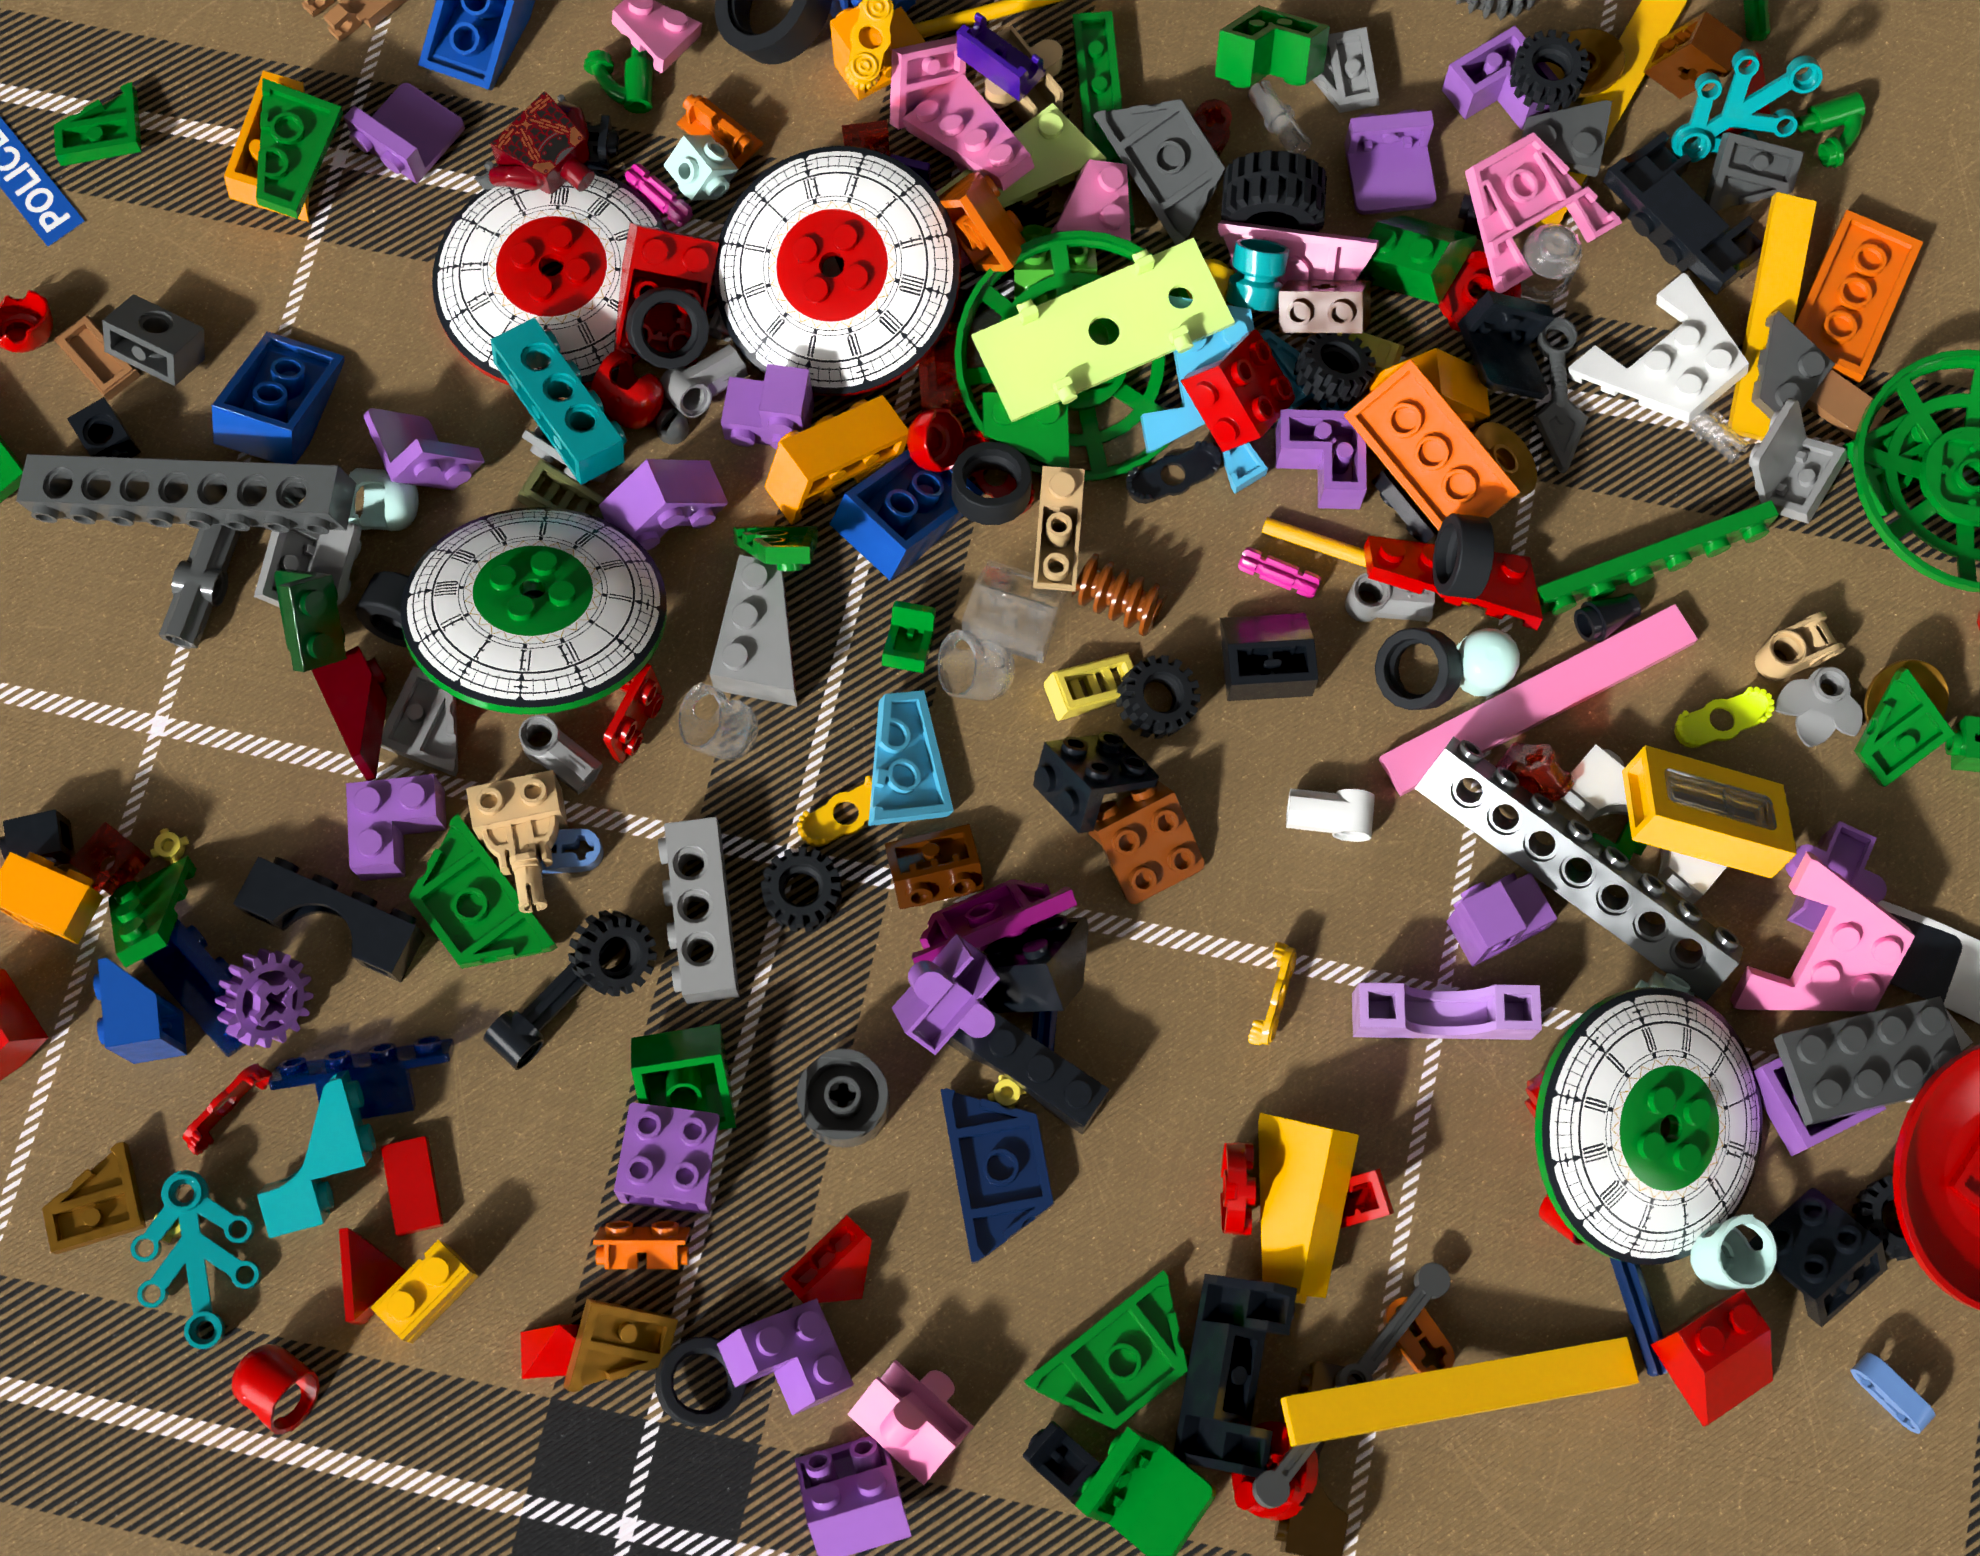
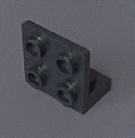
[1749,1188,1888,1327]

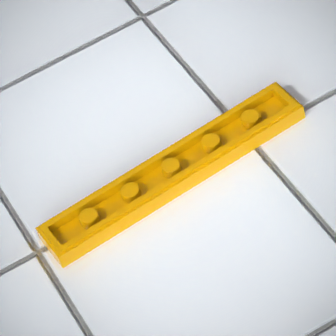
[1726,192,1817,441]

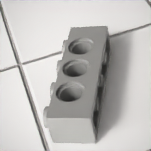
[658,817,740,1004]

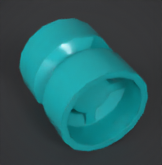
[1226,238,1290,311]

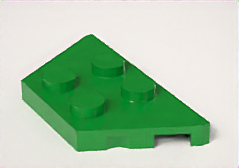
[408,814,557,969]
[1024,1270,1188,1430]

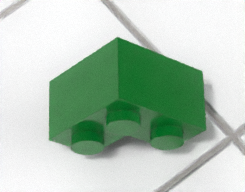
[1215,5,1330,88]

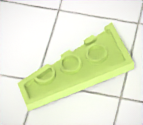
[936,103,1106,208]

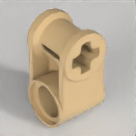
[1755,611,1846,681]

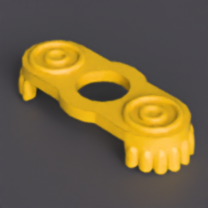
[844,0,895,90]
[797,776,872,847]
[1248,941,1297,1045]

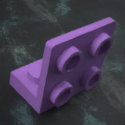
[614,1103,720,1214]

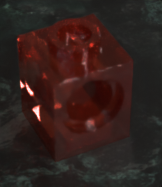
[69,822,151,896]

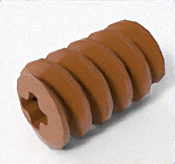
[1072,553,1167,636]

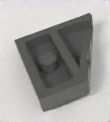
[1521,100,1612,177]
[1751,311,1835,420]

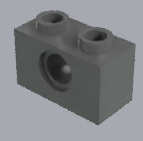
[102,294,205,386]

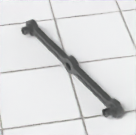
[1252,1263,1450,1509]

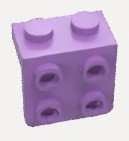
[344,83,465,184]
[1344,109,1436,215]
[364,408,485,491]

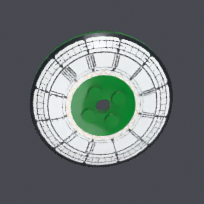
[401,507,667,714]
[1535,987,1763,1265]

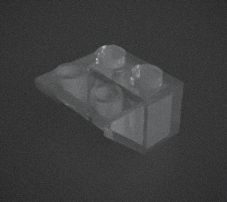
[962,559,1068,663]

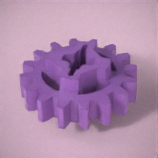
[215,948,313,1048]

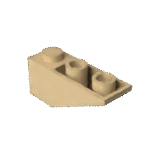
[1033,466,1085,592]

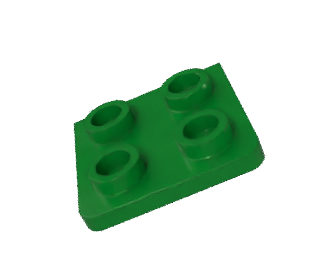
[1074,1427,1216,1556]

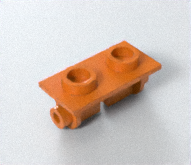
[677,94,763,170]
[593,1221,691,1270]

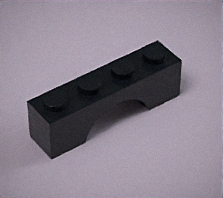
[233,857,425,983]
[947,1009,1110,1135]

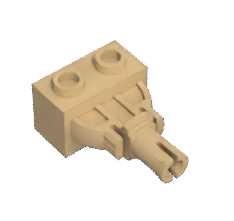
[466,770,569,913]

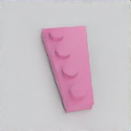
[902,73,1035,191]

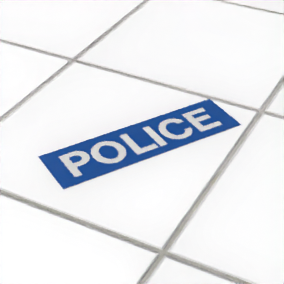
[0,117,85,246]

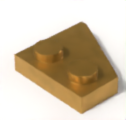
[42,1141,146,1254]
[563,1299,678,1392]

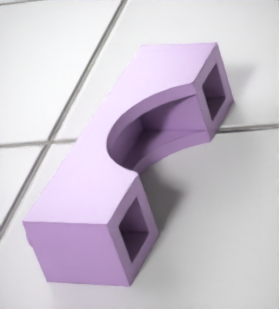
[1352,983,1542,1040]

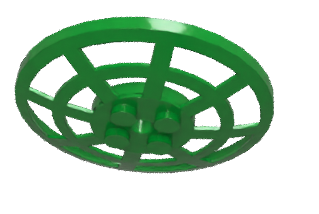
[954,230,1190,482]
[1853,349,1980,592]

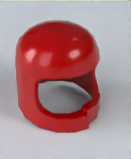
[591,347,665,429]
[232,1344,320,1434]

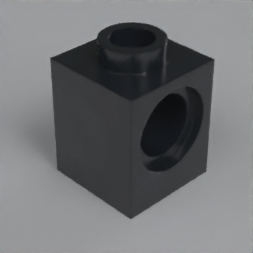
[67,397,141,458]
[0,809,76,867]

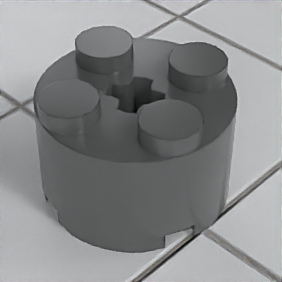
[797,1049,890,1148]

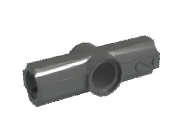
[159,525,241,649]

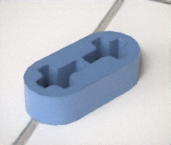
[541,828,604,874]
[1850,1352,1936,1434]

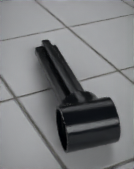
[483,937,626,1070]

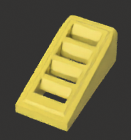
[1044,652,1134,721]

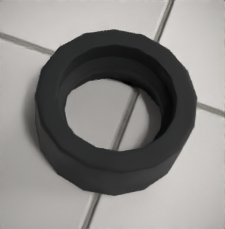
[626,286,709,369]
[952,442,1032,525]
[1433,513,1494,599]
[1375,628,1463,710]
[655,1336,746,1427]

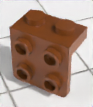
[1088,781,1205,904]

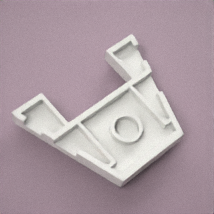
[1568,272,1749,423]

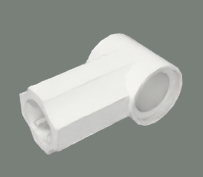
[1286,788,1375,842]

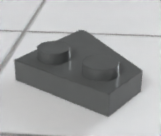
[1704,133,1804,212]

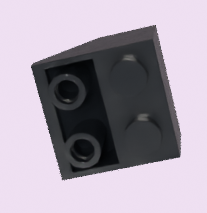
[1220,613,1319,701]
[983,915,1089,1013]

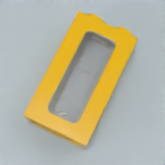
[1622,745,1797,879]

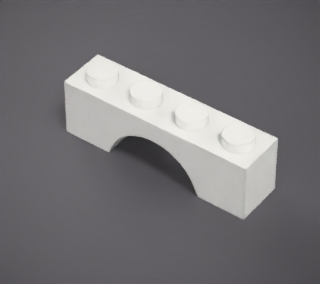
[1555,744,1727,904]

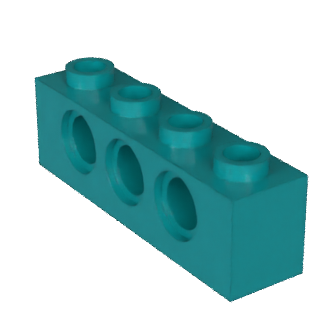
[490,317,627,485]

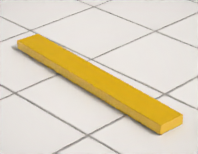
[1533,0,1688,236]
[1280,1337,1639,1447]

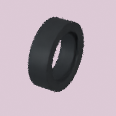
[715,0,832,65]

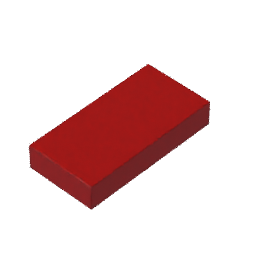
[381,1136,444,1236]

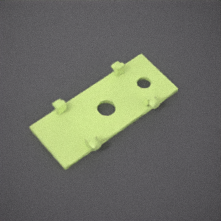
[971,238,1235,422]

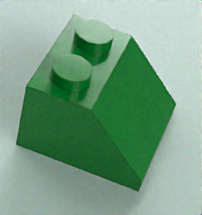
[1363,215,1477,305]
[631,1024,736,1130]

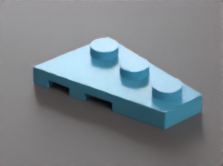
[868,690,954,826]

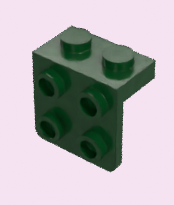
[274,569,347,672]

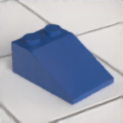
[418,0,535,91]
[212,331,344,464]
[830,450,984,581]

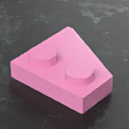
[612,0,702,73]
[890,36,966,129]
[1051,159,1131,241]

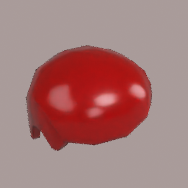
[0,290,53,353]
[907,408,965,472]

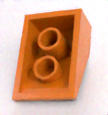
[938,172,1026,272]

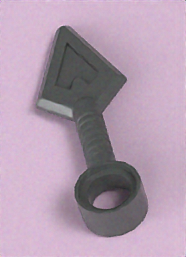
[1533,317,1589,473]

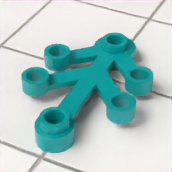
[1671,49,1823,162]
[130,1170,261,1349]

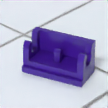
[956,12,1046,102]

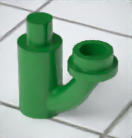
[584,47,653,114]
[1796,91,1865,168]

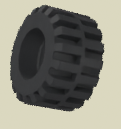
[1221,150,1327,232]

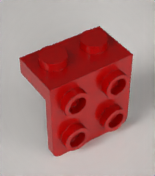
[1181,330,1295,452]
[603,663,664,763]

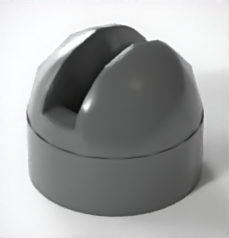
[655,407,690,444]

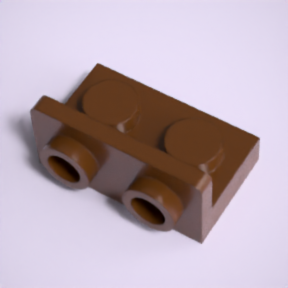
[884,824,984,909]

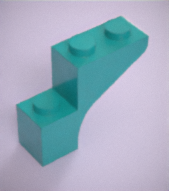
[257,1070,376,1238]

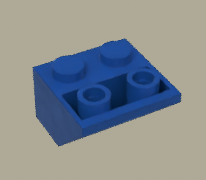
[93,958,187,1064]

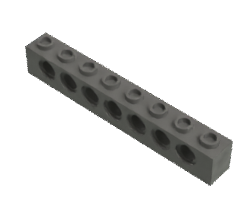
[16,454,356,534]
[1415,736,1744,1002]

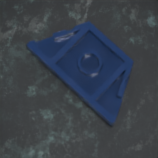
[940,1088,1054,1264]

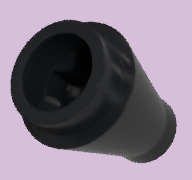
[1574,593,1641,642]

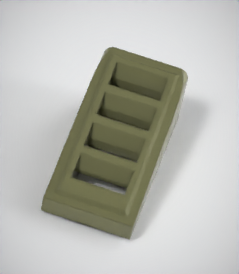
[517,459,606,520]

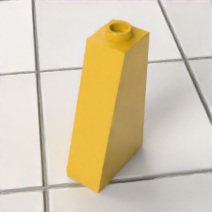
[1258,1113,1359,1304]

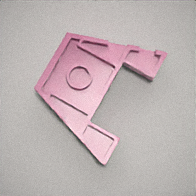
[1465,132,1622,293]
[1730,851,1915,1011]

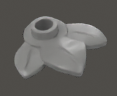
[1775,667,1863,747]

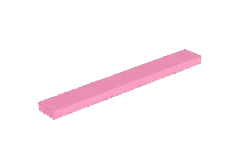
[1379,604,1698,796]

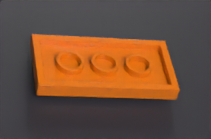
[1794,210,1923,383]
[1344,359,1521,531]

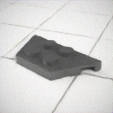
[1093,99,1226,245]

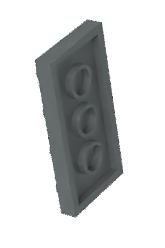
[1773,996,1962,1126]

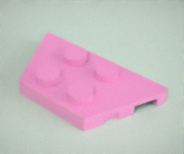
[1218,220,1379,314]

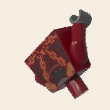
[474,91,595,194]

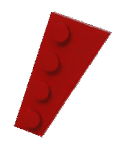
[1363,535,1543,630]

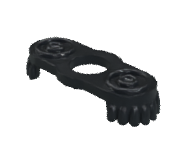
[1126,441,1221,504]

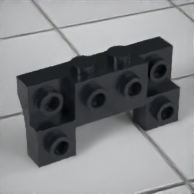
[1603,131,1763,295]
[1173,1274,1297,1477]

